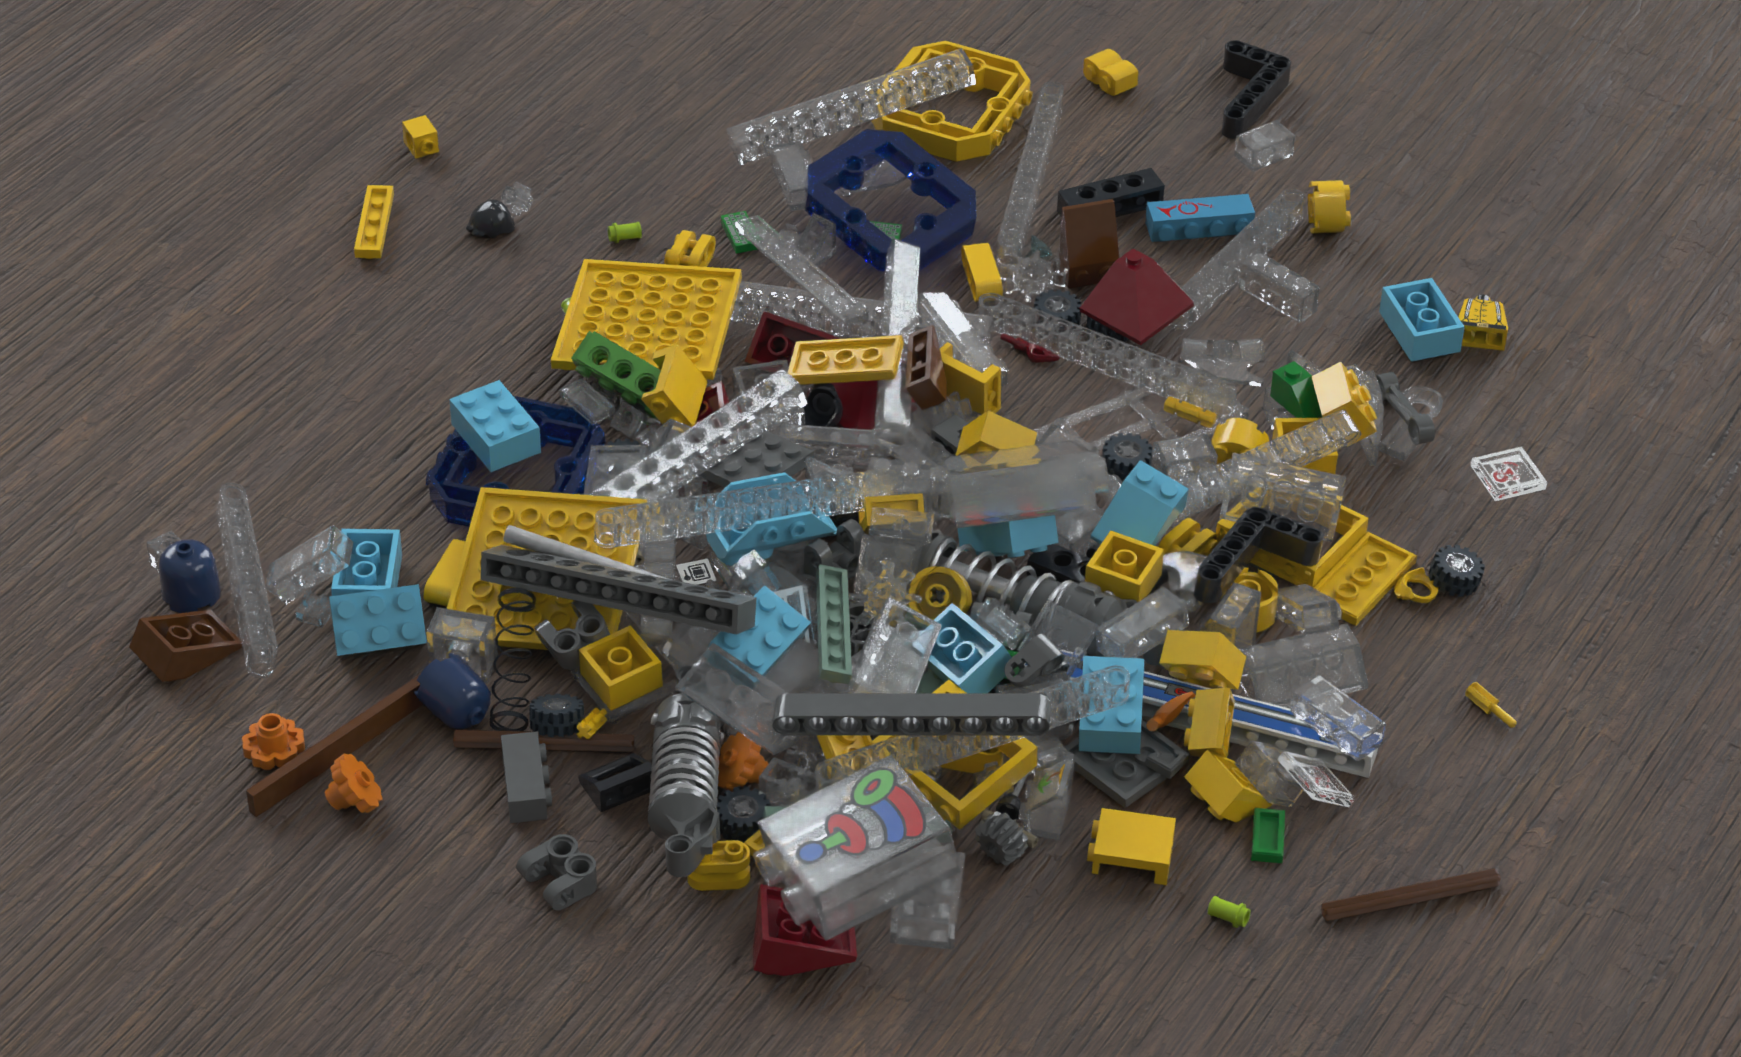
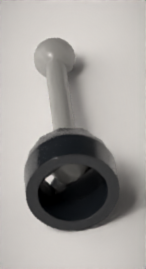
[996,770,1033,820]

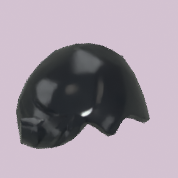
[466,199,515,239]
[801,383,843,431]

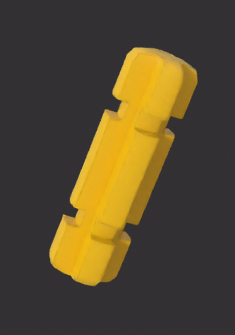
[1164,396,1217,428]
[576,708,608,739]

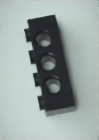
[1057,168,1165,217]
[1027,544,1145,606]

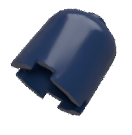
[159,539,221,613]
[414,653,491,730]

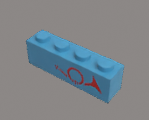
[1145,194,1255,242]

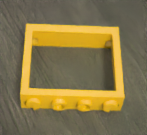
[1216,471,1369,591]
[871,680,1038,830]

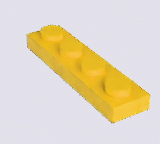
[354,185,394,259]

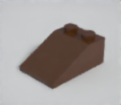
[1058,199,1119,289]
[129,610,244,682]

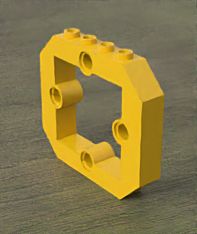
[871,41,1033,162]

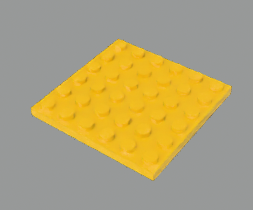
[551,259,742,380]
[439,487,649,650]

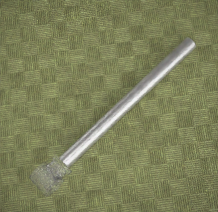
[503,525,751,596]

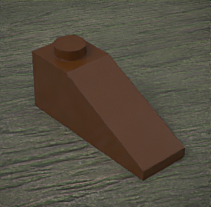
[905,325,947,410]

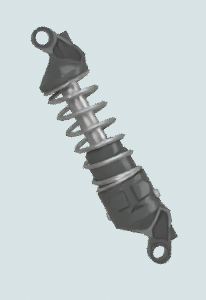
[874,529,1168,666]

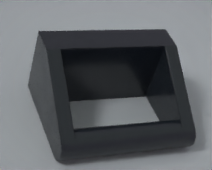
[578,753,652,812]

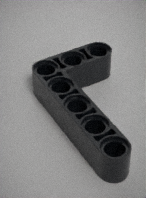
[1222,40,1291,139]
[1193,507,1324,603]

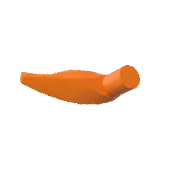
[1146,691,1196,731]

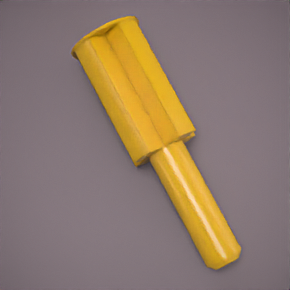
[1465,682,1517,728]

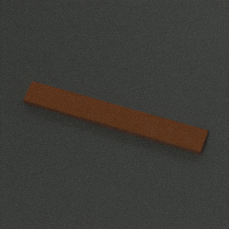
[246,674,423,817]

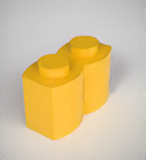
[1083,49,1138,96]

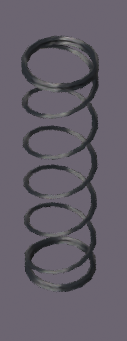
[489,588,536,731]

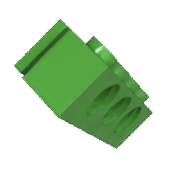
[571,331,661,419]

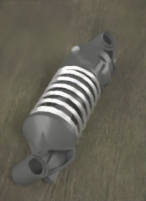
[648,665,726,877]

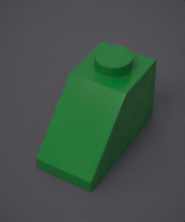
[1270,361,1324,418]

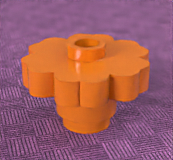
[242,713,305,770]
[718,729,769,792]
[325,753,382,813]

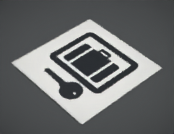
[676,559,717,585]

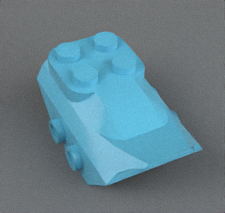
[702,472,837,566]

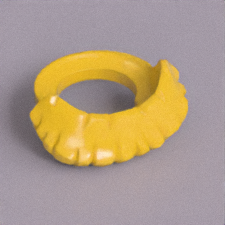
[1394,568,1438,603]

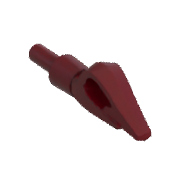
[1000,333,1060,363]

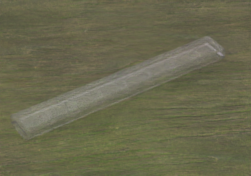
[736,215,869,326]

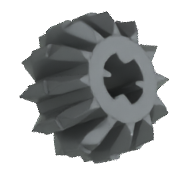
[975,811,1028,866]

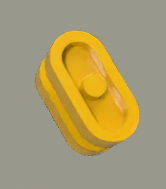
[664,230,716,267]
[1158,518,1219,574]
[687,840,750,891]

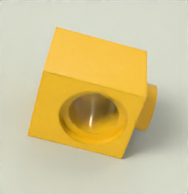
[402,115,439,159]

